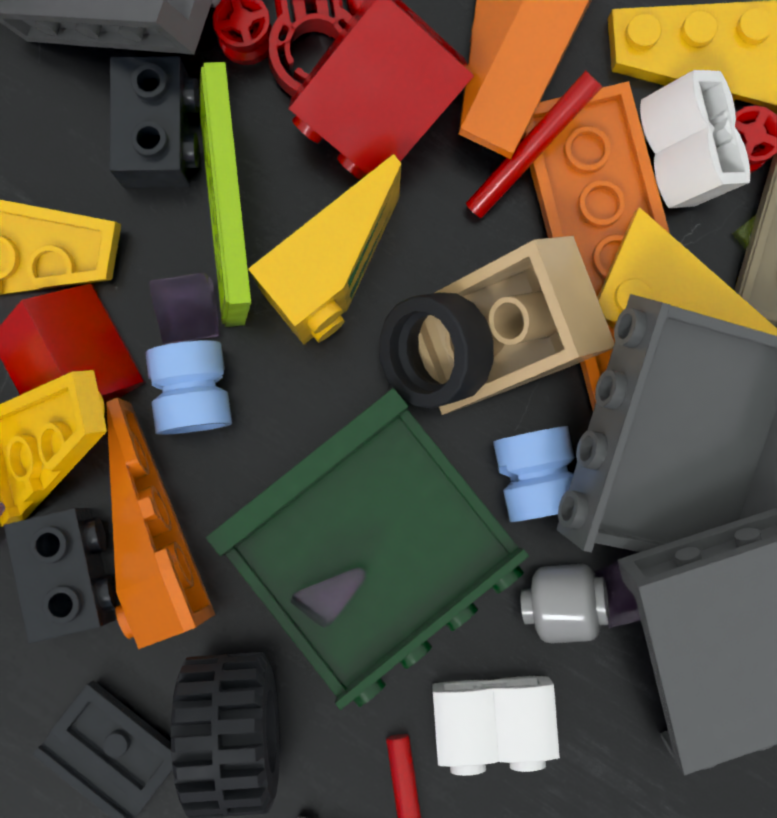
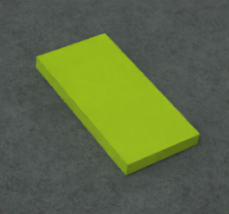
[199,62,251,327]

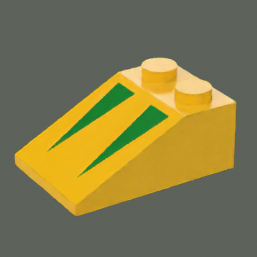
[248,154,401,345]

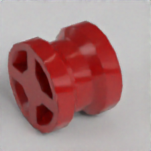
[213,0,272,65]
[735,105,777,174]

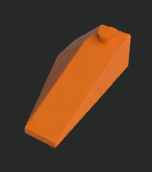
[459,0,592,159]
[106,398,216,649]

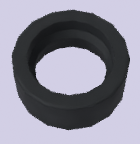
[379,292,494,408]

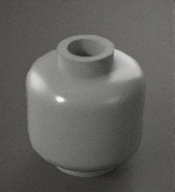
[521,564,610,644]

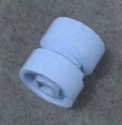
[145,340,232,435]
[493,426,575,522]

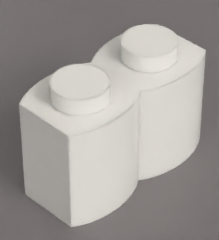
[640,70,750,208]
[432,676,560,776]

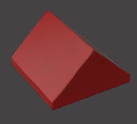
[0,283,146,406]

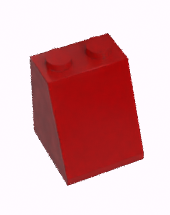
[288,0,474,180]

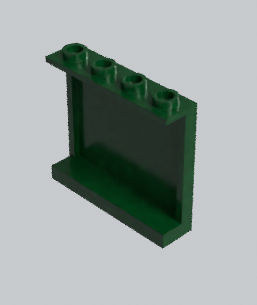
[205,388,529,711]

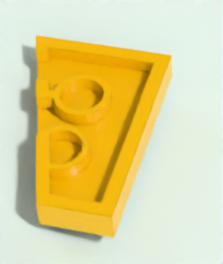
[608,0,777,115]
[0,200,122,295]
[597,207,777,336]
[0,370,107,527]

